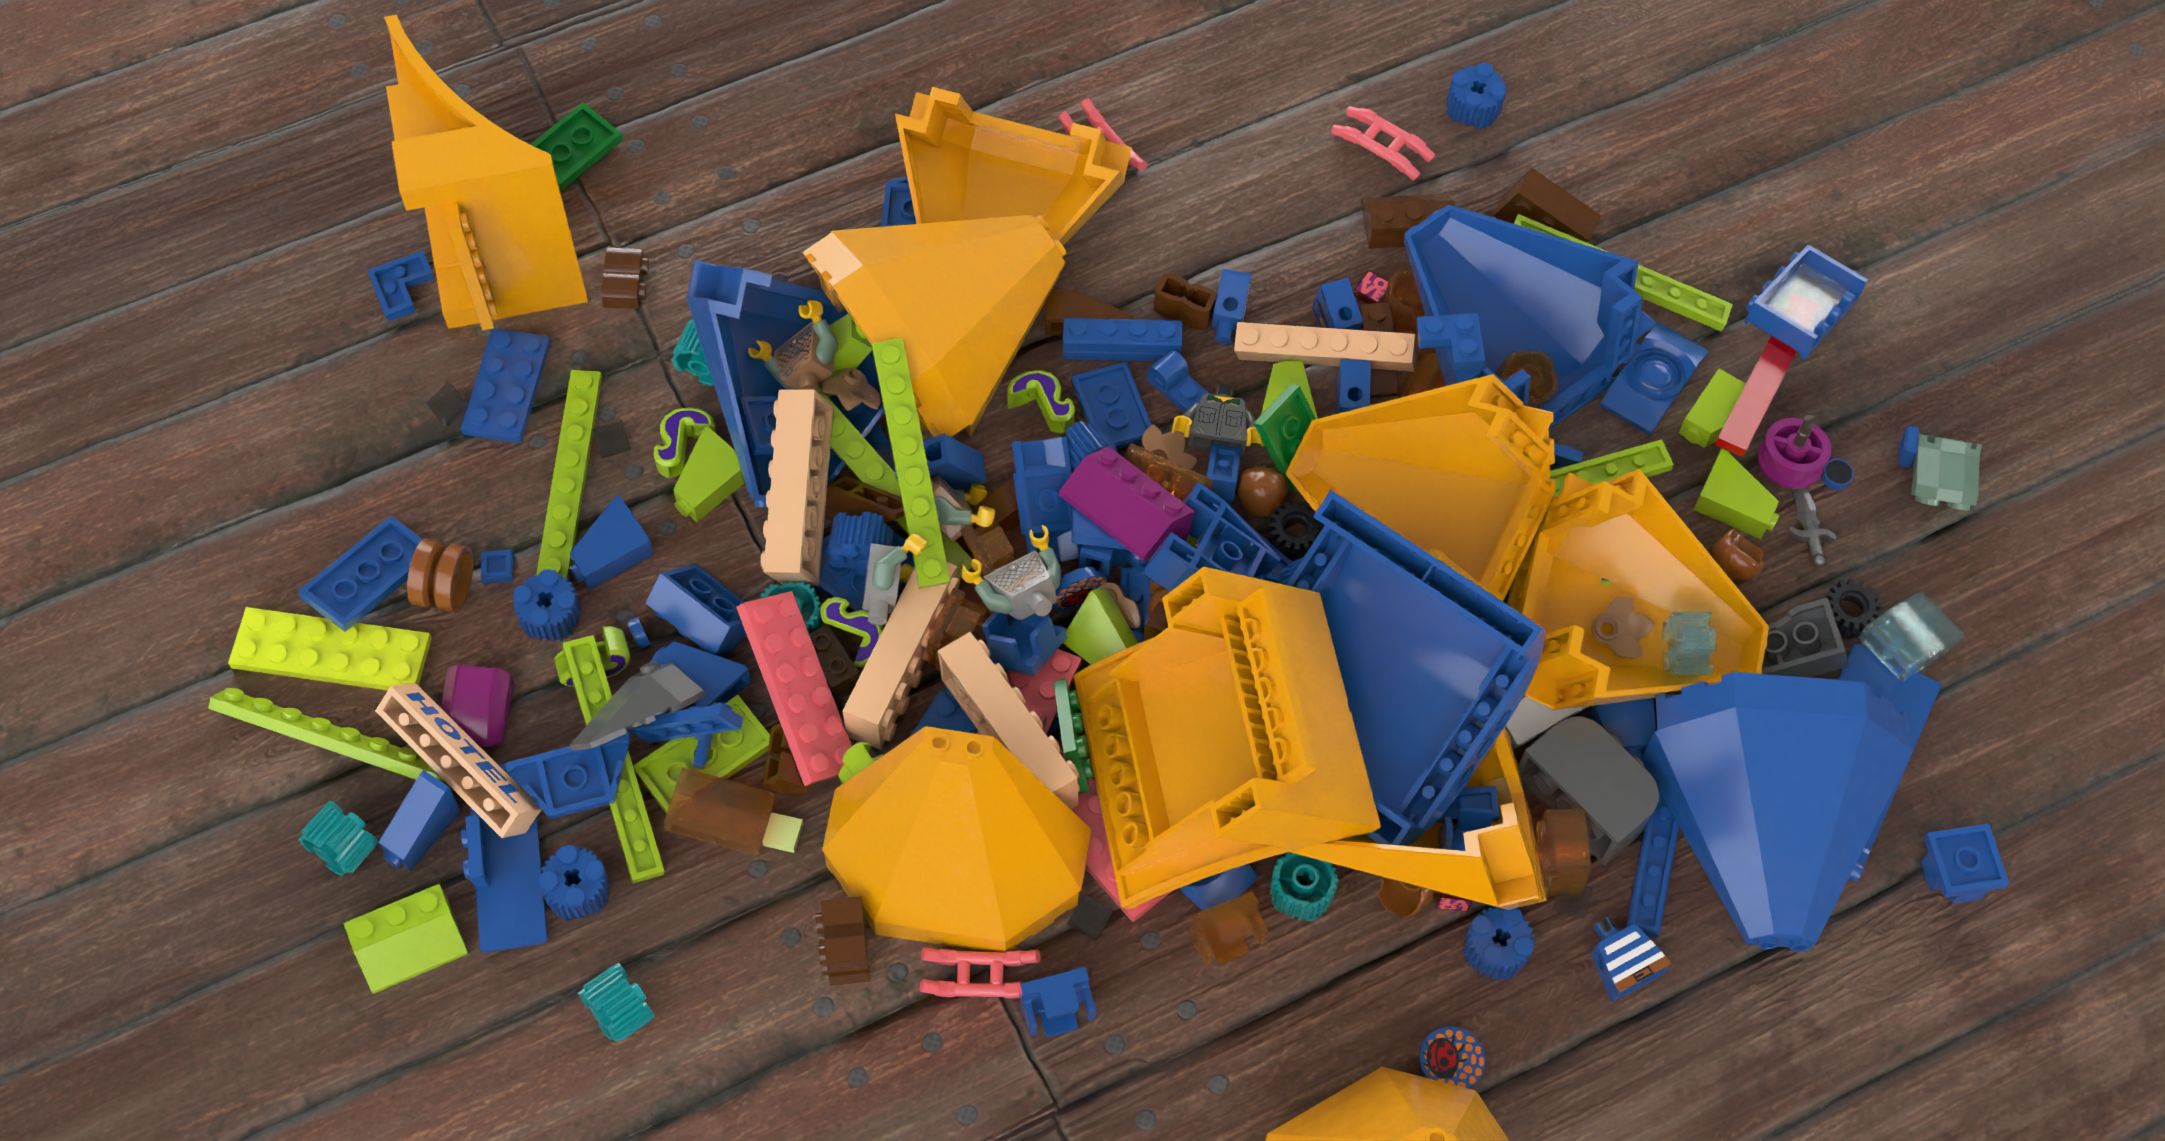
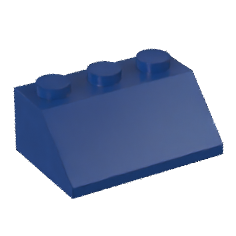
[646,563,747,656]

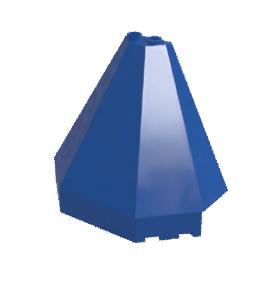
[1404,204,1656,431]
[686,260,884,508]
[1642,672,1913,952]

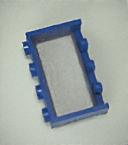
[1744,245,1868,361]

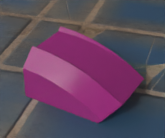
[441,664,515,747]

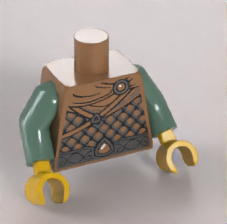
[748,301,838,392]
[930,475,995,542]

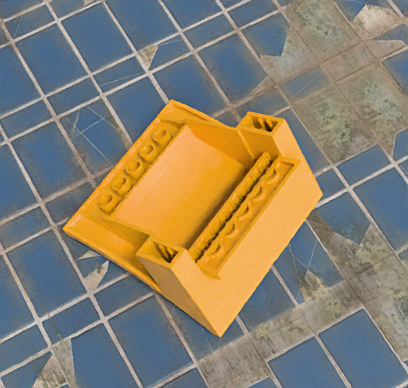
[384,15,588,331]
[1074,567,1381,909]

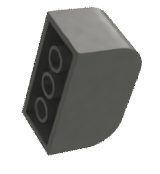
[1518,717,1659,866]

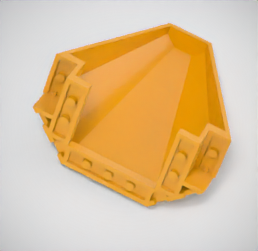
[895,87,1132,246]
[802,215,1067,437]
[1285,374,1556,602]
[1507,469,1769,711]
[822,726,1091,952]
[1290,727,1547,910]
[1265,1067,1509,1141]

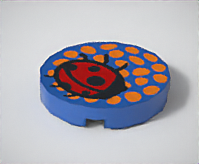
[1052,567,1108,611]
[1418,1026,1486,1089]

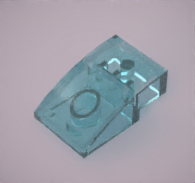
[1858,592,1965,682]

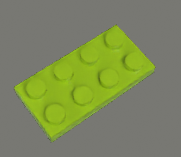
[633,695,770,818]

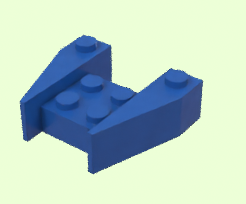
[1143,482,1281,591]

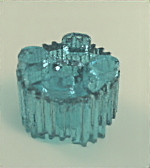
[1662,612,1717,676]

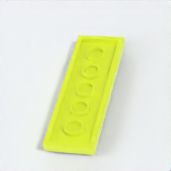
[228,607,432,691]

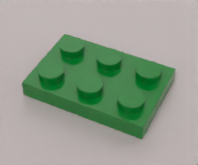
[530,102,623,191]
[1253,384,1316,492]
[1053,679,1094,794]

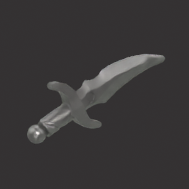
[1789,488,1836,567]

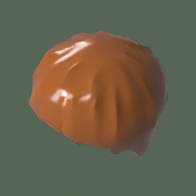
[1236,466,1288,518]
[1712,529,1764,581]
[1378,877,1435,918]

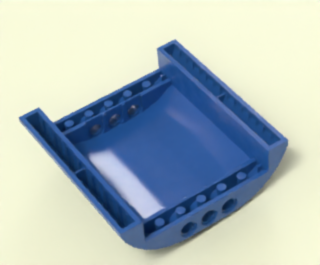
[1286,490,1545,846]

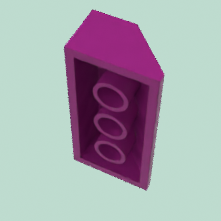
[1058,446,1194,561]

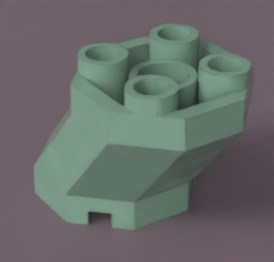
[1910,434,1982,511]

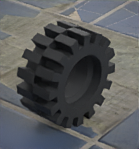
[1268,501,1324,560]
[1824,579,1882,639]

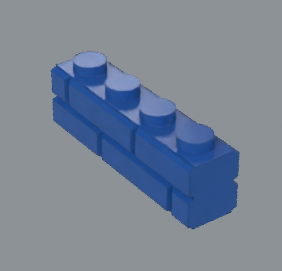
[1063,318,1182,361]

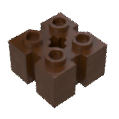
[816,896,870,986]

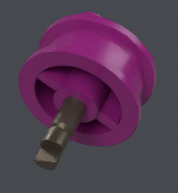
[1757,415,1831,489]

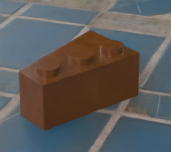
[1492,168,1602,243]

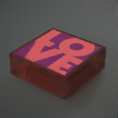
[1353,270,1393,304]
[1435,892,1473,912]

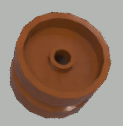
[407,538,474,613]

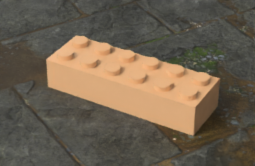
[761,390,833,586]
[843,562,961,750]
[938,632,1080,809]

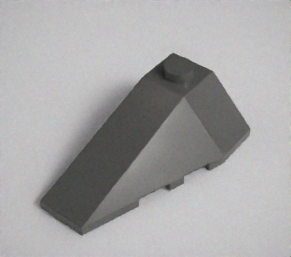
[1762,597,1849,677]
[570,661,705,751]

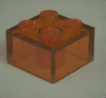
[1535,809,1591,896]

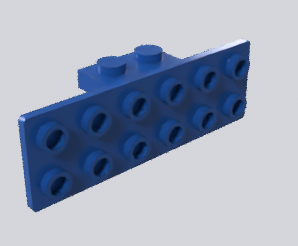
[461,764,548,953]

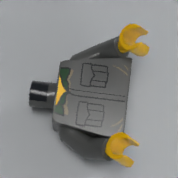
[1171,384,1264,456]

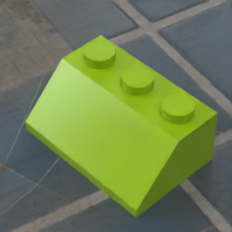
[343,884,468,994]

